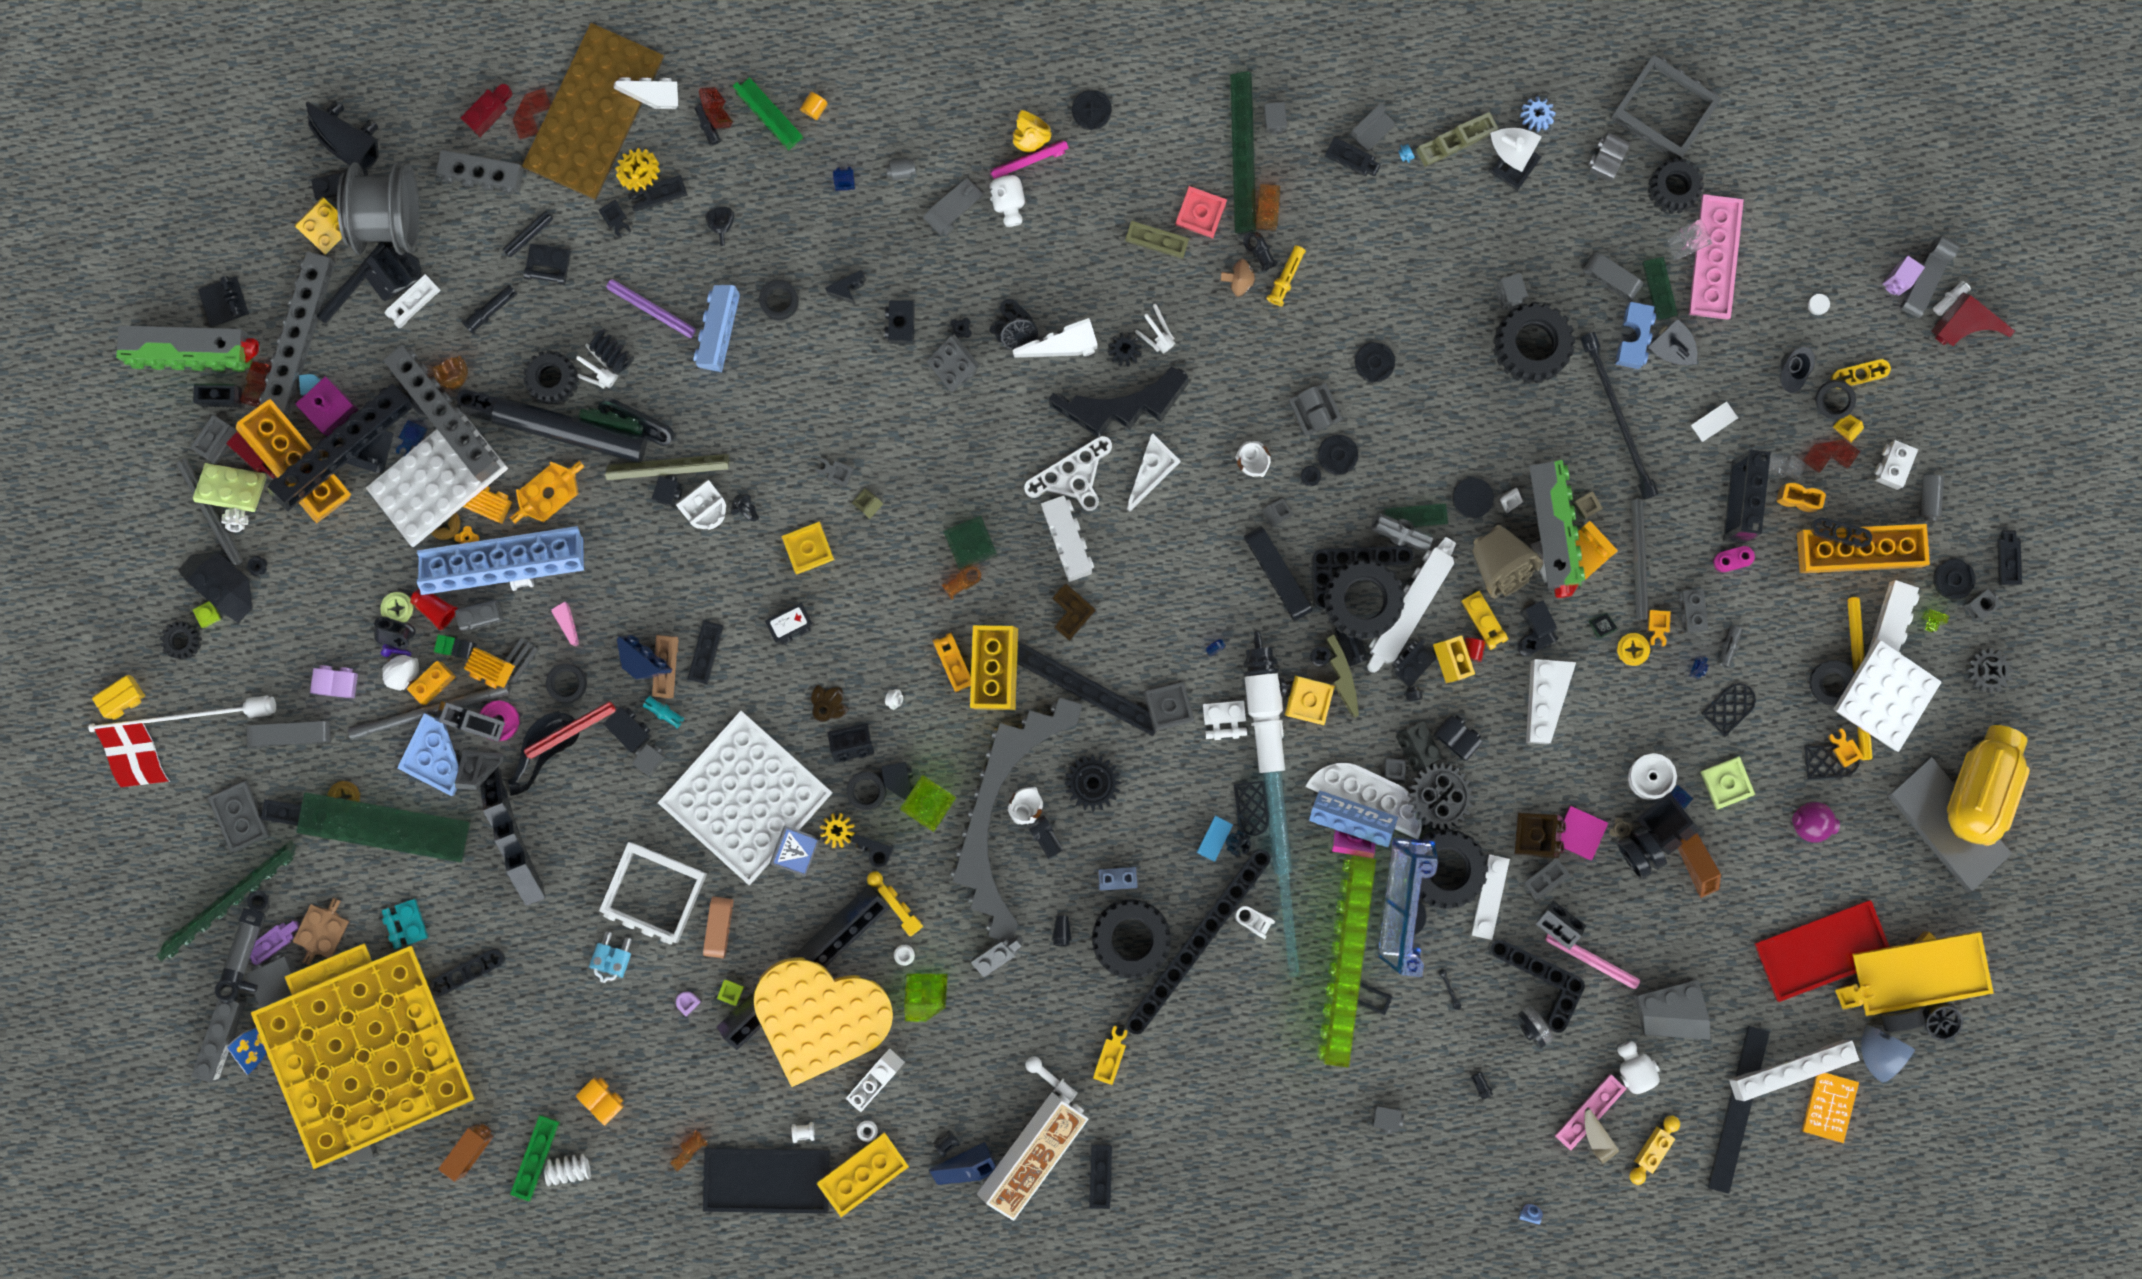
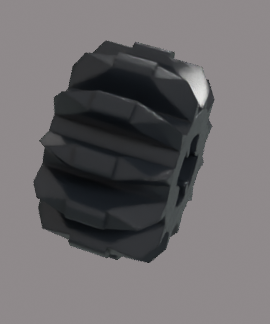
[1108,332,1142,367]

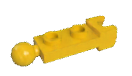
[867,871,923,937]

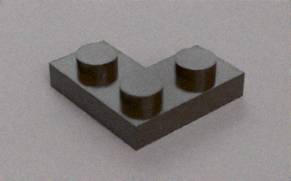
[1052,583,1096,641]

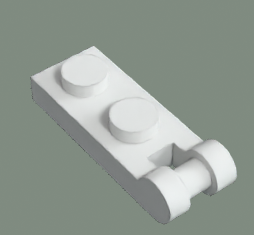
[385,274,441,328]

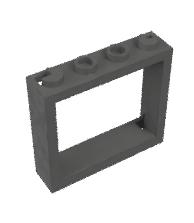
[1610,55,1722,161]

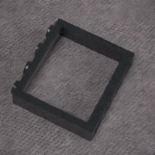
[1723,449,1771,543]

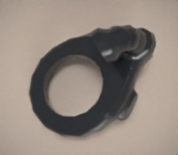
[730,494,759,522]

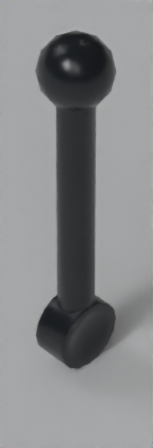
[1439,969,1461,1010]

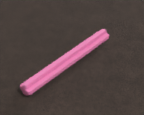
[1545,934,1640,989]

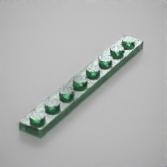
[1230,71,1256,234]

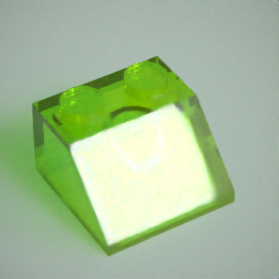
[899,775,957,832]

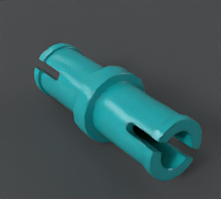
[643,696,684,728]

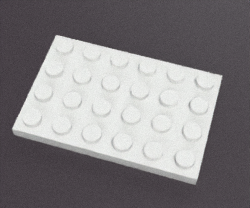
[366,411,508,547]

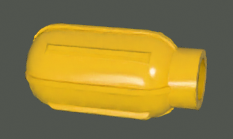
[1947,725,2030,846]

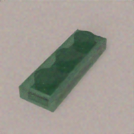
[1642,257,1678,321]
[579,408,643,435]
[1384,503,1448,527]

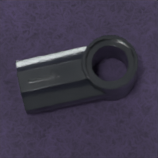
[1027,815,1063,859]

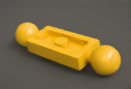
[1629,1115,1680,1185]

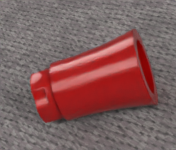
[410,589,458,630]

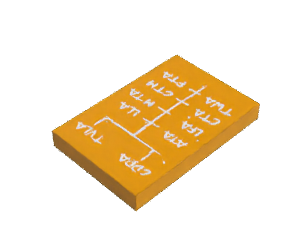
[1801,1073,1859,1143]

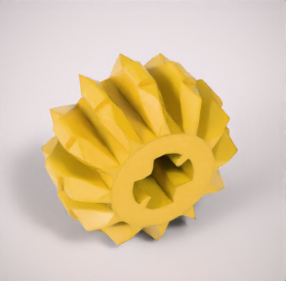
[820,813,855,848]

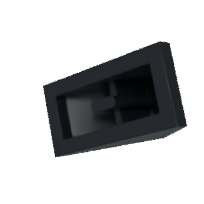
[1520,600,1557,638]

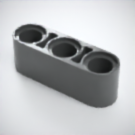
[1583,252,1643,301]

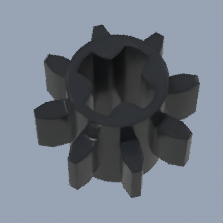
[1226,829,1251,857]

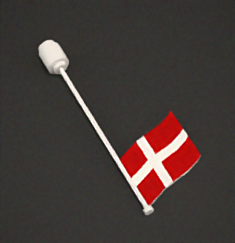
[89,695,276,787]

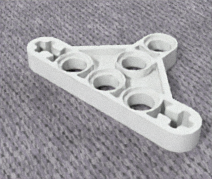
[1024,436,1112,511]

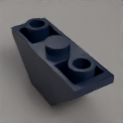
[617,635,673,679]

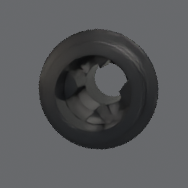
[1051,916,1072,947]

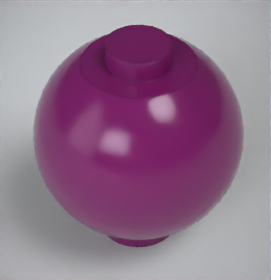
[1792,801,1840,843]

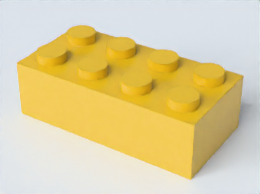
[970,625,1018,710]

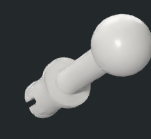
[1025,1056,1078,1101]

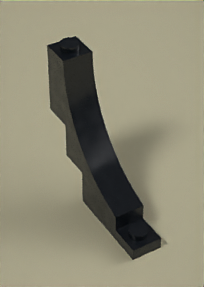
[1049,366,1188,438]
[480,767,545,906]

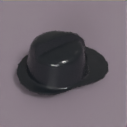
[1780,347,1815,393]

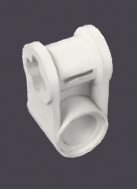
[1234,906,1275,939]

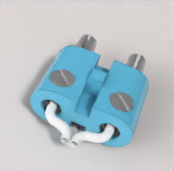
[589,931,632,983]

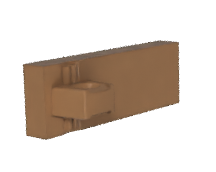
[652,635,679,699]

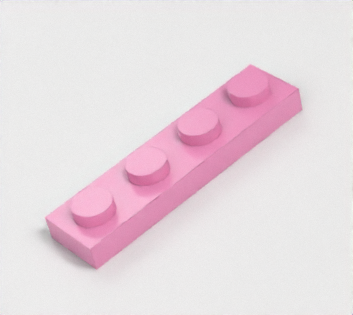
[1554,1074,1626,1150]

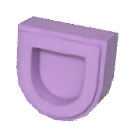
[676,991,701,1016]

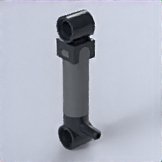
[215,890,270,1004]

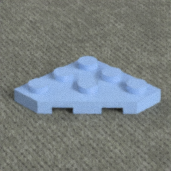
[398,713,459,796]

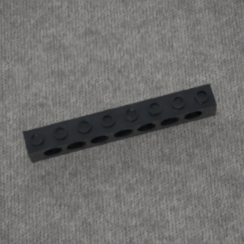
[267,384,412,512]

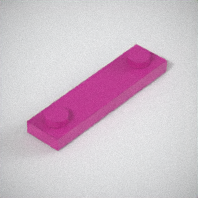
[990,140,1069,179]

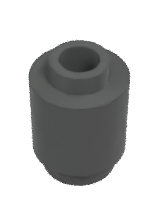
[885,157,916,181]

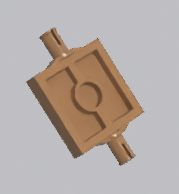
[293,898,350,965]

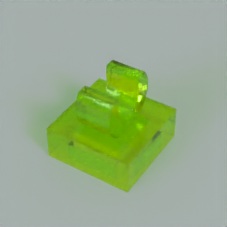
[1922,609,1950,633]

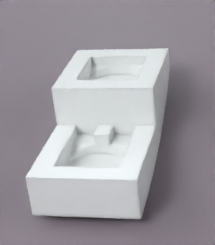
[1691,402,1738,442]

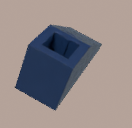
[929,1142,997,1185]

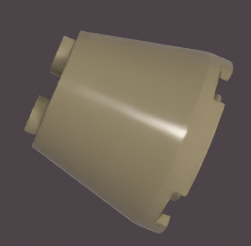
[1472,525,1543,599]

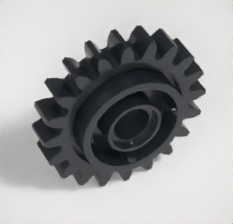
[1064,754,1121,812]

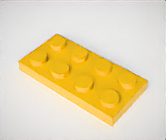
[816,1132,909,1217]

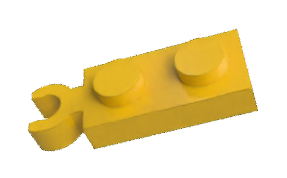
[1093,1026,1127,1085]

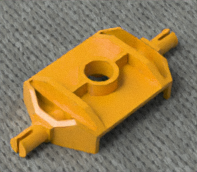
[510,460,585,524]

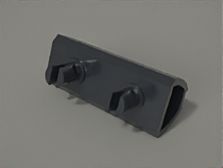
[306,100,379,171]

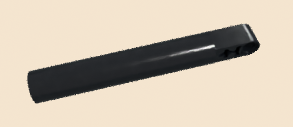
[456,390,647,463]

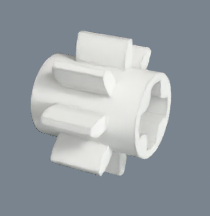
[221,508,249,532]

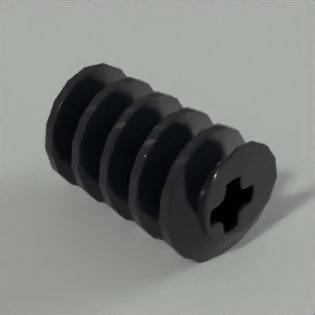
[589,329,634,374]

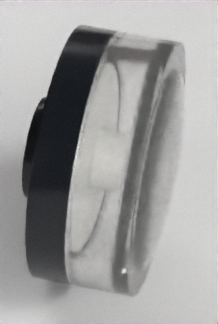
[1516,1005,1554,1049]

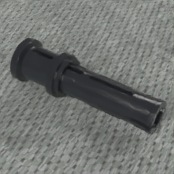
[461,284,517,335]

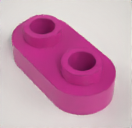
[1713,546,1755,573]

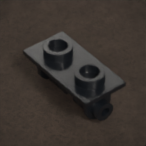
[1335,628,1369,667]

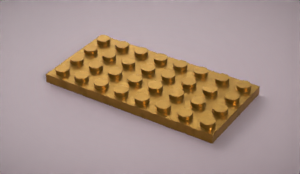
[522,23,664,200]

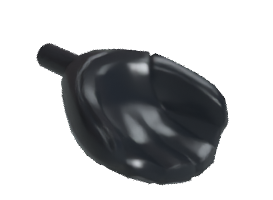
[705,206,734,246]

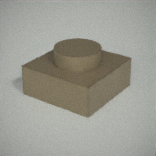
[1574,491,1603,519]

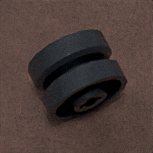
[1617,826,1667,880]

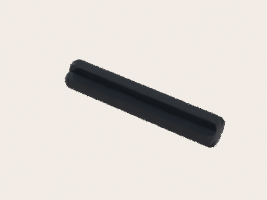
[502,211,553,257]

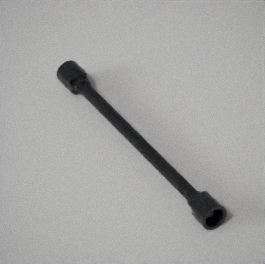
[1580,332,1659,500]

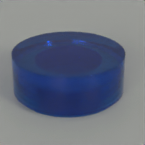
[1205,639,1226,657]

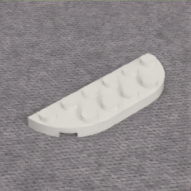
[1305,763,1422,840]

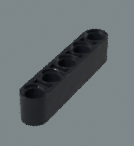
[1244,526,1313,621]

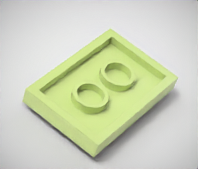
[193,463,266,512]

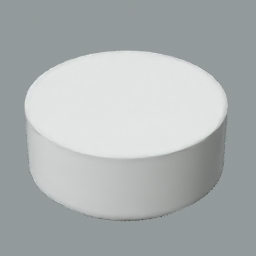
[1808,294,1830,315]

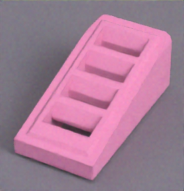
[551,602,579,646]

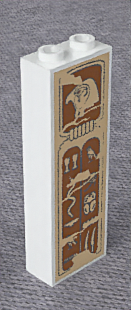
[977,1092,1088,1221]

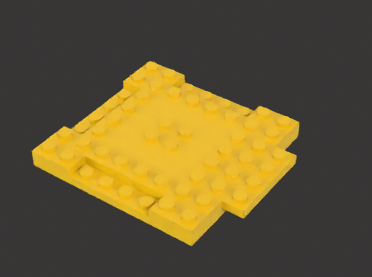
[251,943,475,1169]

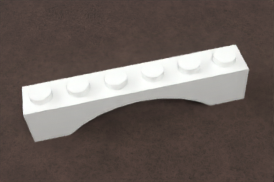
[1729,1040,1859,1101]

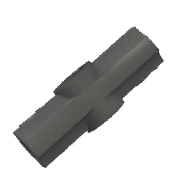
[1371,513,1433,551]

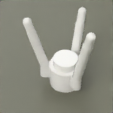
[1135,304,1176,354]
[576,344,618,389]

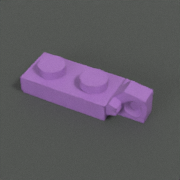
[250,920,300,966]

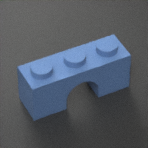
[1615,302,1656,369]

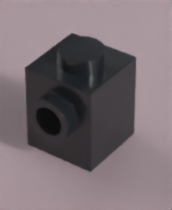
[651,475,683,508]

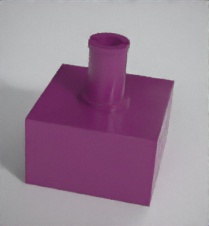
[295,376,359,436]

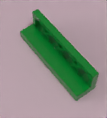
[733,77,803,151]

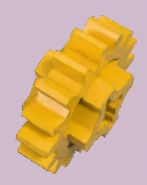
[615,148,660,192]

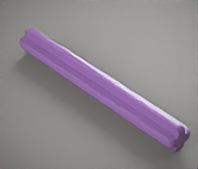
[606,279,696,338]

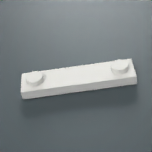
[1471,854,1510,940]

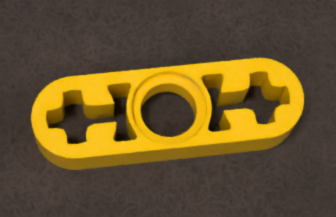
[1831,359,1891,389]

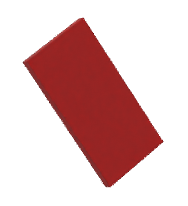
[1754,900,1890,1002]

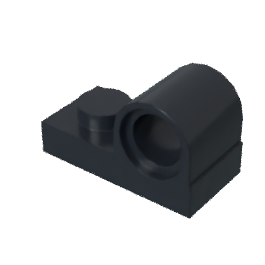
[852,834,895,868]

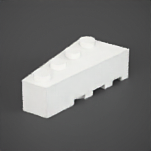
[1041,495,1094,582]
[1526,659,1576,744]

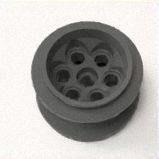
[337,162,420,255]

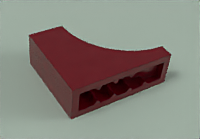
[1931,292,2015,346]

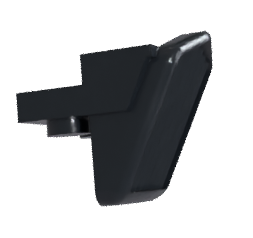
[365,247,422,301]

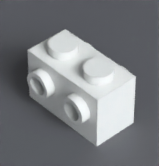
[1874,440,1918,490]

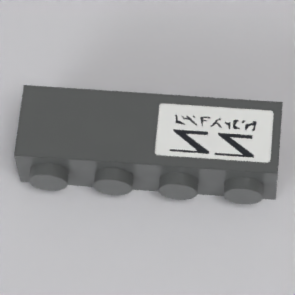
[191,995,246,1083]

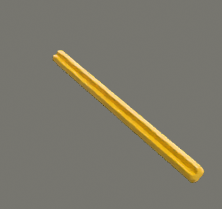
[1847,597,1872,760]

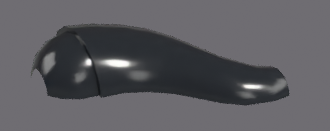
[508,711,579,796]

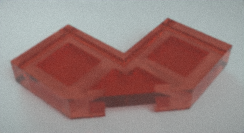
[513,88,551,140]
[1802,440,1861,473]

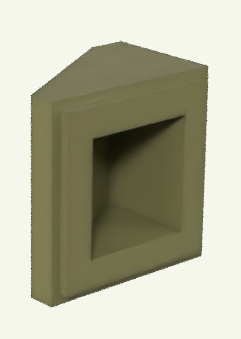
[852,488,883,519]

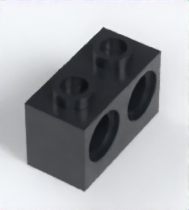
[1536,900,1586,950]

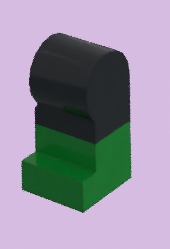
[434,634,477,659]

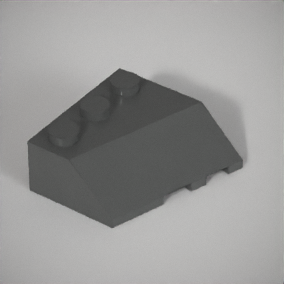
[1633,979,1710,1040]

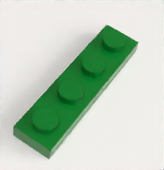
[510,1115,560,1202]

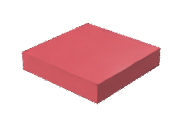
[1175,186,1227,238]

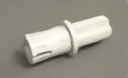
[1933,281,1971,316]

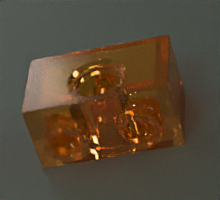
[1256,184,1281,231]

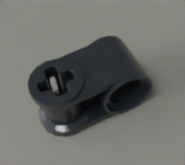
[374,617,416,649]
[1517,631,1559,656]

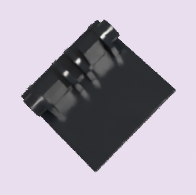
[198,276,249,327]

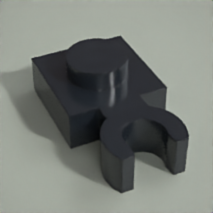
[599,199,631,238]

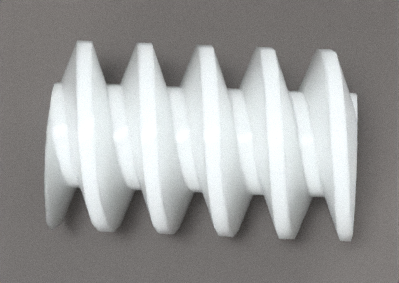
[544,1153,591,1186]

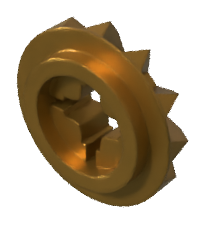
[431,512,461,540]
[327,781,361,814]

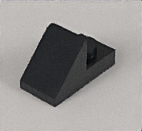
[825,270,866,304]

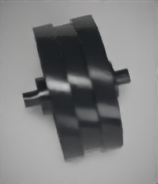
[1922,1002,1963,1041]

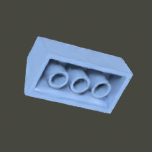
[694,285,740,372]

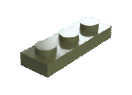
[1125,221,1189,259]

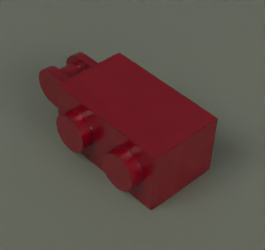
[461,84,512,137]
[226,431,276,479]

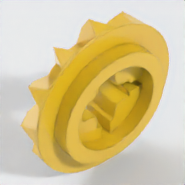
[1616,633,1650,666]

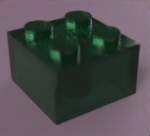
[943,516,997,571]

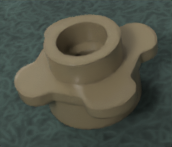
[1609,818,1634,839]

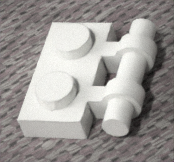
[1203,701,1247,740]

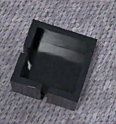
[1637,792,1701,855]

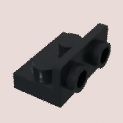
[827,723,874,762]

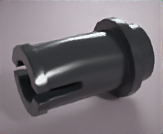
[1470,1071,1493,1100]

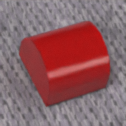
[1464,638,1485,662]

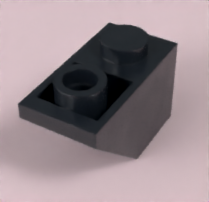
[881,762,917,804]

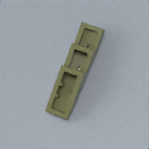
[1415,112,1499,167]
[1325,634,1359,719]

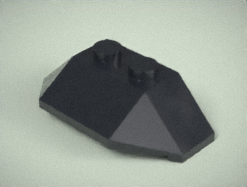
[178,552,253,623]

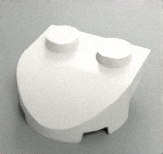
[675,479,726,530]

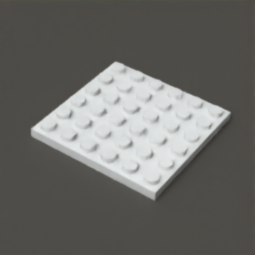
[658,711,833,885]

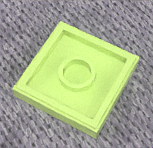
[1700,756,1755,810]

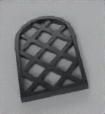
[1701,683,1756,737]
[1804,744,1860,780]
[1234,781,1270,836]

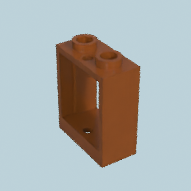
[438,1124,494,1182]

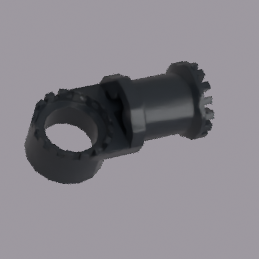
[1243,232,1278,272]

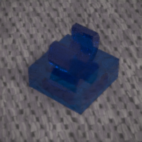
[833,167,855,191]

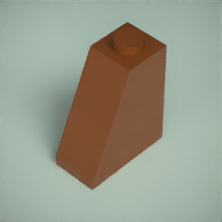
[1678,833,1721,898]

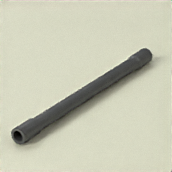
[348,683,510,741]

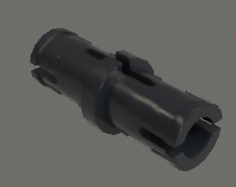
[694,104,721,146]

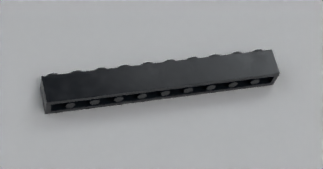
[717,885,890,1050]

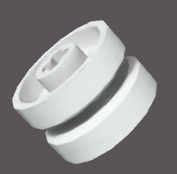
[1628,753,1677,800]

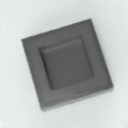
[1384,758,1406,780]

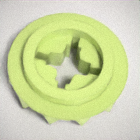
[380,592,414,622]

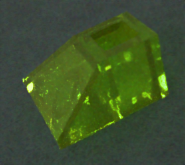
[904,974,948,1022]

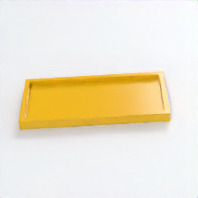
[1852,931,1994,1016]

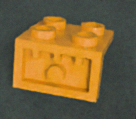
[1575,521,1618,580]

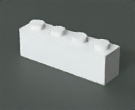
[1867,580,1919,654]

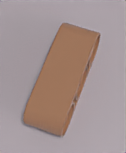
[703,896,734,959]

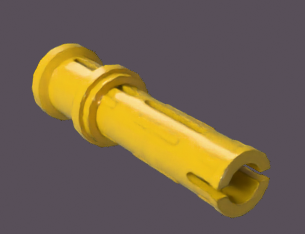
[1266,245,1306,306]

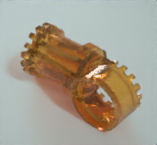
[942,566,982,600]
[670,1130,708,1171]

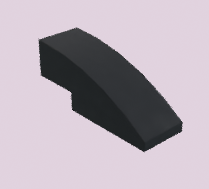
[434,701,505,742]

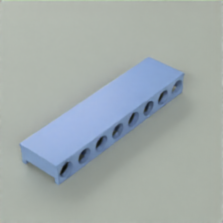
[417,526,584,595]

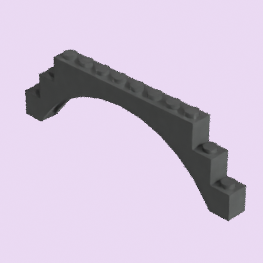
[950,698,1083,940]

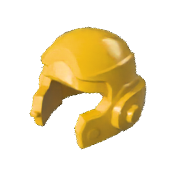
[1013,110,1052,152]

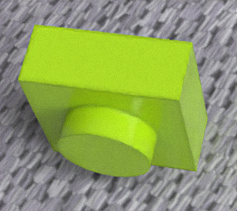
[193,602,221,629]
[717,979,745,1006]

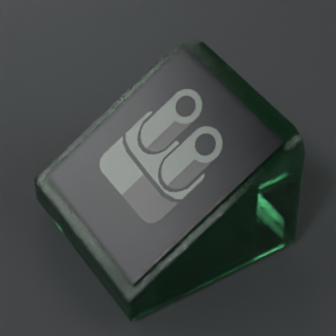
[1588,613,1618,640]

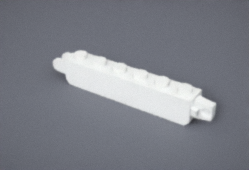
[1367,537,1456,673]

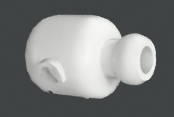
[990,175,1025,227]
[1617,1041,1660,1094]

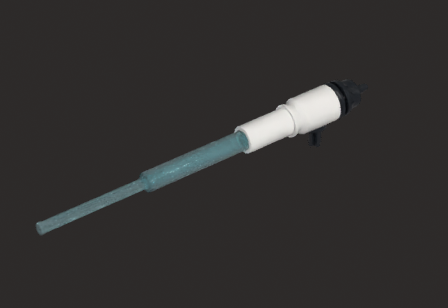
[1243,631,1300,977]

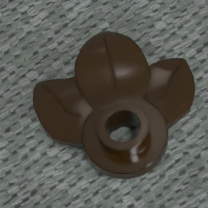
[811,685,849,722]

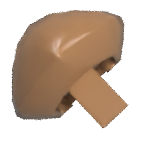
[1221,258,1255,297]

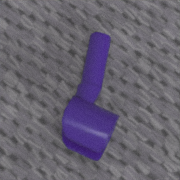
[381,644,412,657]

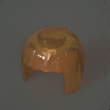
[432,355,468,389]

